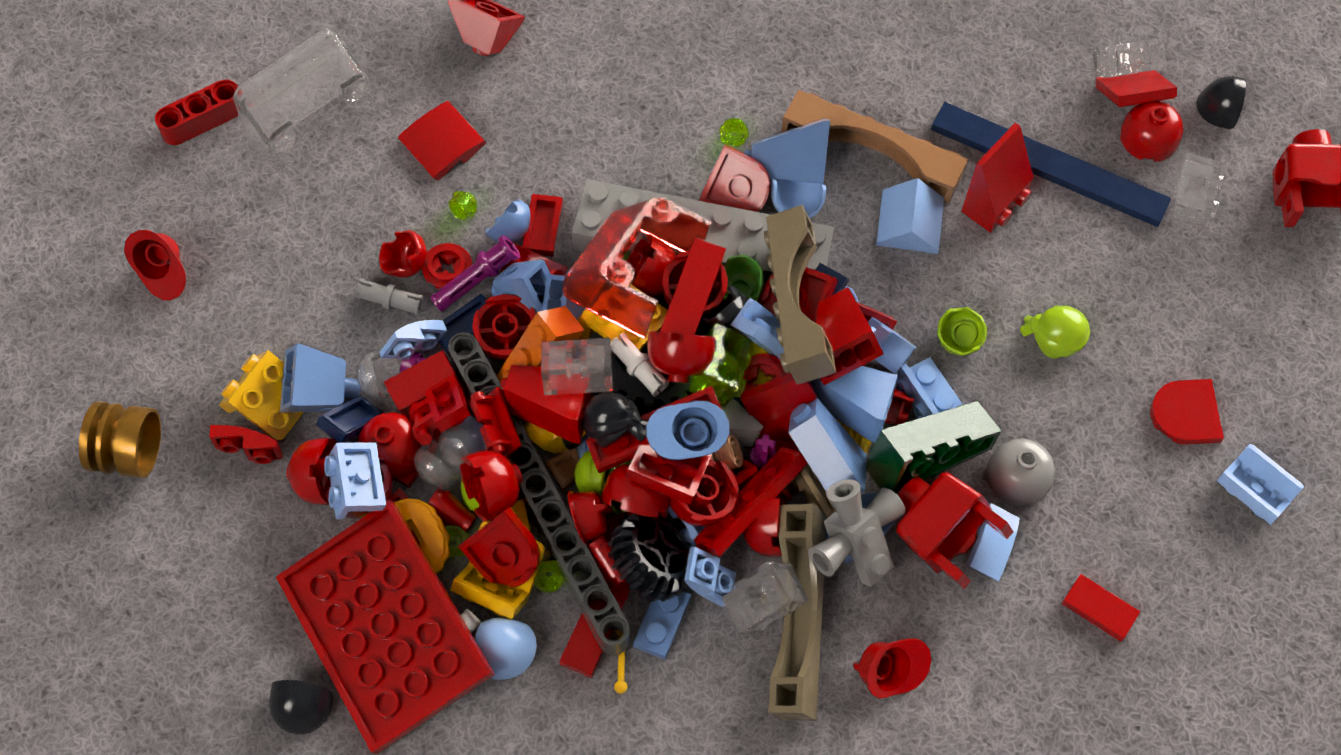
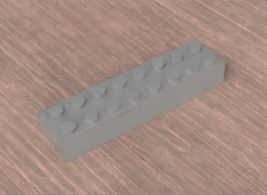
[572,179,834,286]

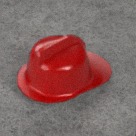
[124,230,186,301]
[568,491,613,545]
[853,638,932,699]

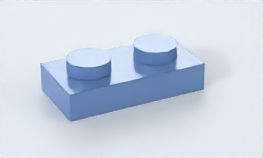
[633,591,691,660]

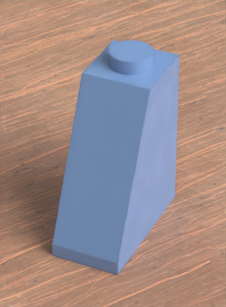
[745,119,830,184]
[810,366,898,443]
[788,398,867,493]

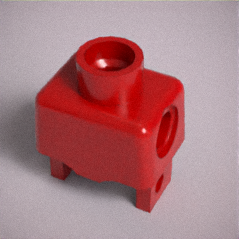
[1272,129,1341,228]
[896,472,1014,589]

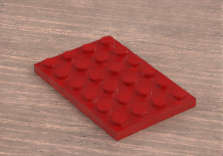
[276,499,495,754]

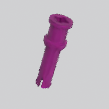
[431,235,521,312]

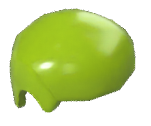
[937,307,987,356]

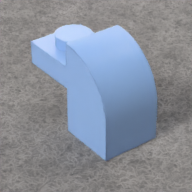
[868,317,917,374]

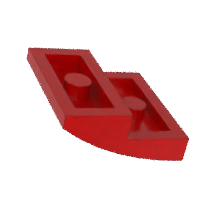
[397,101,487,181]

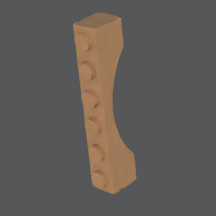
[781,89,968,203]

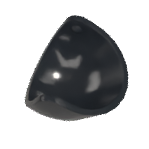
[1196,76,1246,129]
[269,680,333,735]

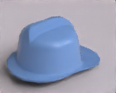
[646,401,729,460]

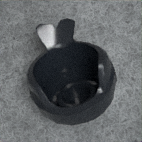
[698,285,748,340]
[581,392,648,448]

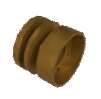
[78,401,162,478]

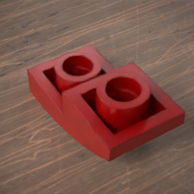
[209,425,283,464]

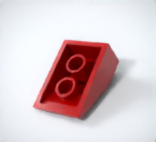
[961,122,1033,233]

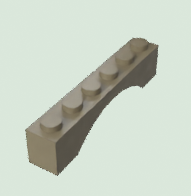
[764,205,836,385]
[768,504,827,721]

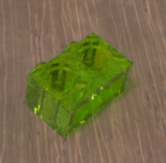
[689,323,751,408]

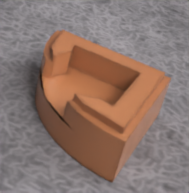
[545,448,579,492]

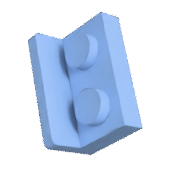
[731,298,784,360]
[896,357,963,419]
[324,443,386,519]

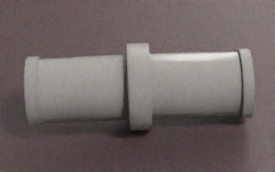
[356,278,424,315]

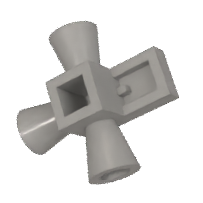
[808,480,905,587]

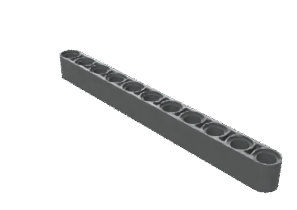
[448,332,630,655]

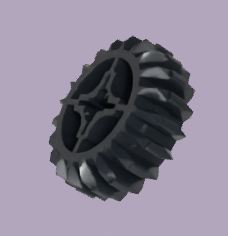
[607,513,692,602]

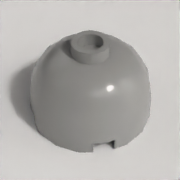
[986,438,1055,507]

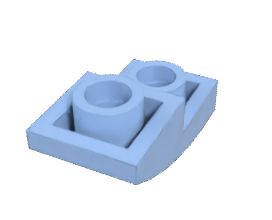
[379,320,447,360]
[965,503,1020,581]
[684,547,736,606]

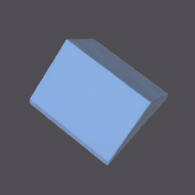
[876,178,944,254]

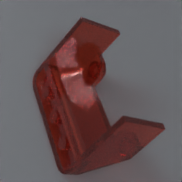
[562,197,712,339]

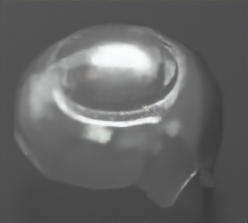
[357,350,400,400]
[439,416,485,470]
[414,440,461,489]

